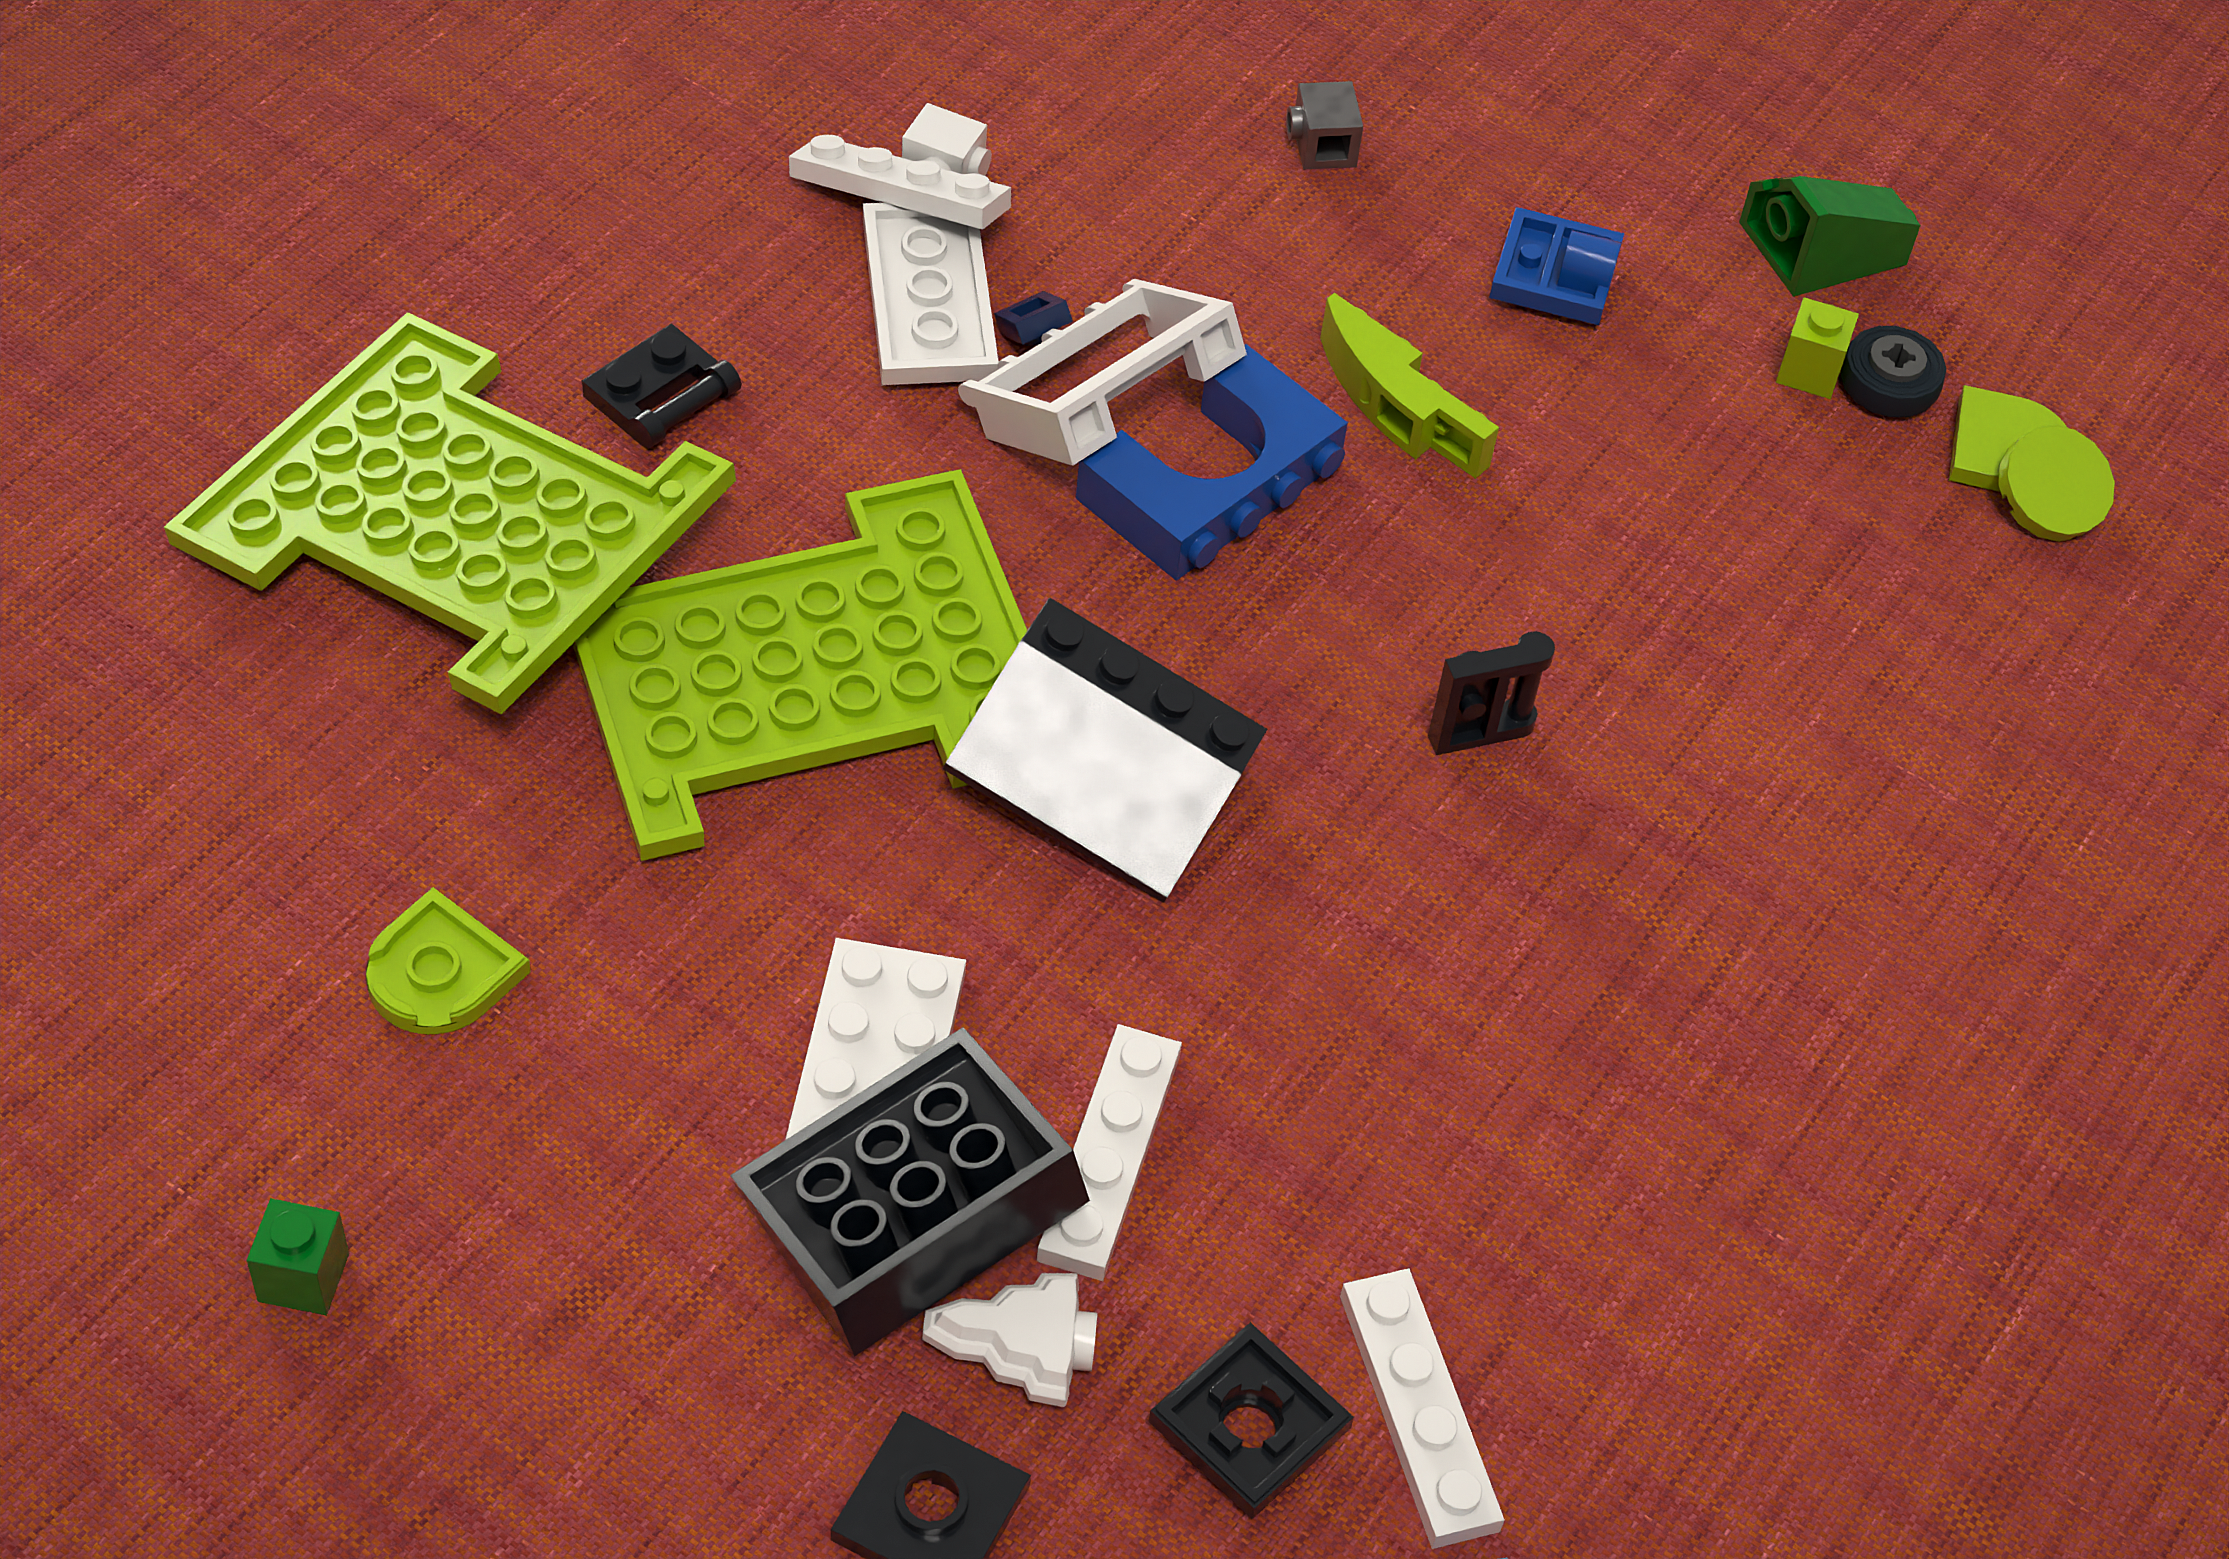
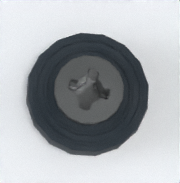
[1840,326,1947,417]

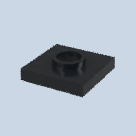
[1149,1322,1354,1519]
[831,1411,1031,1559]

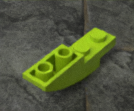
[1320,293,1499,479]

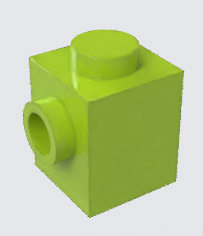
[1776,297,1859,399]

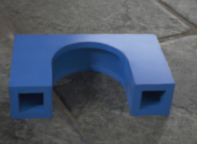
[1076,344,1348,581]

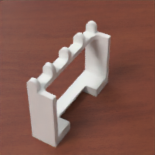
[958,279,1247,466]

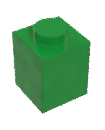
[246,1198,349,1316]

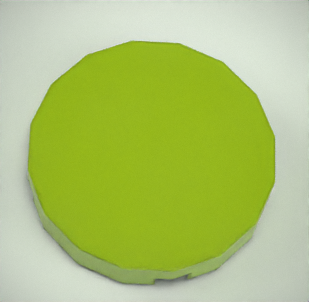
[1998,425,2115,542]

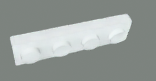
[789,135,1011,229]
[1037,1024,1182,1281]
[1340,1268,1505,1549]

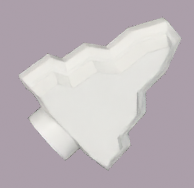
[922,1273,1097,1407]

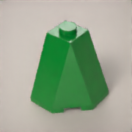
[1739,176,1921,297]

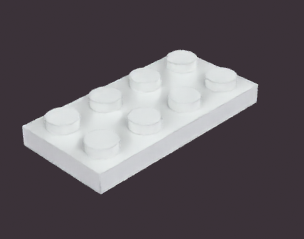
[863,203,999,385]
[786,938,966,1139]

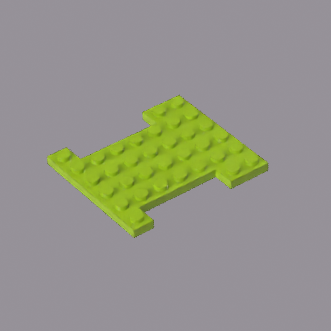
[164,312,736,714]
[573,469,1027,861]

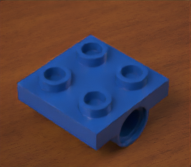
[1489,207,1624,325]

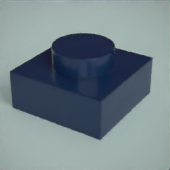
[994,291,1073,346]

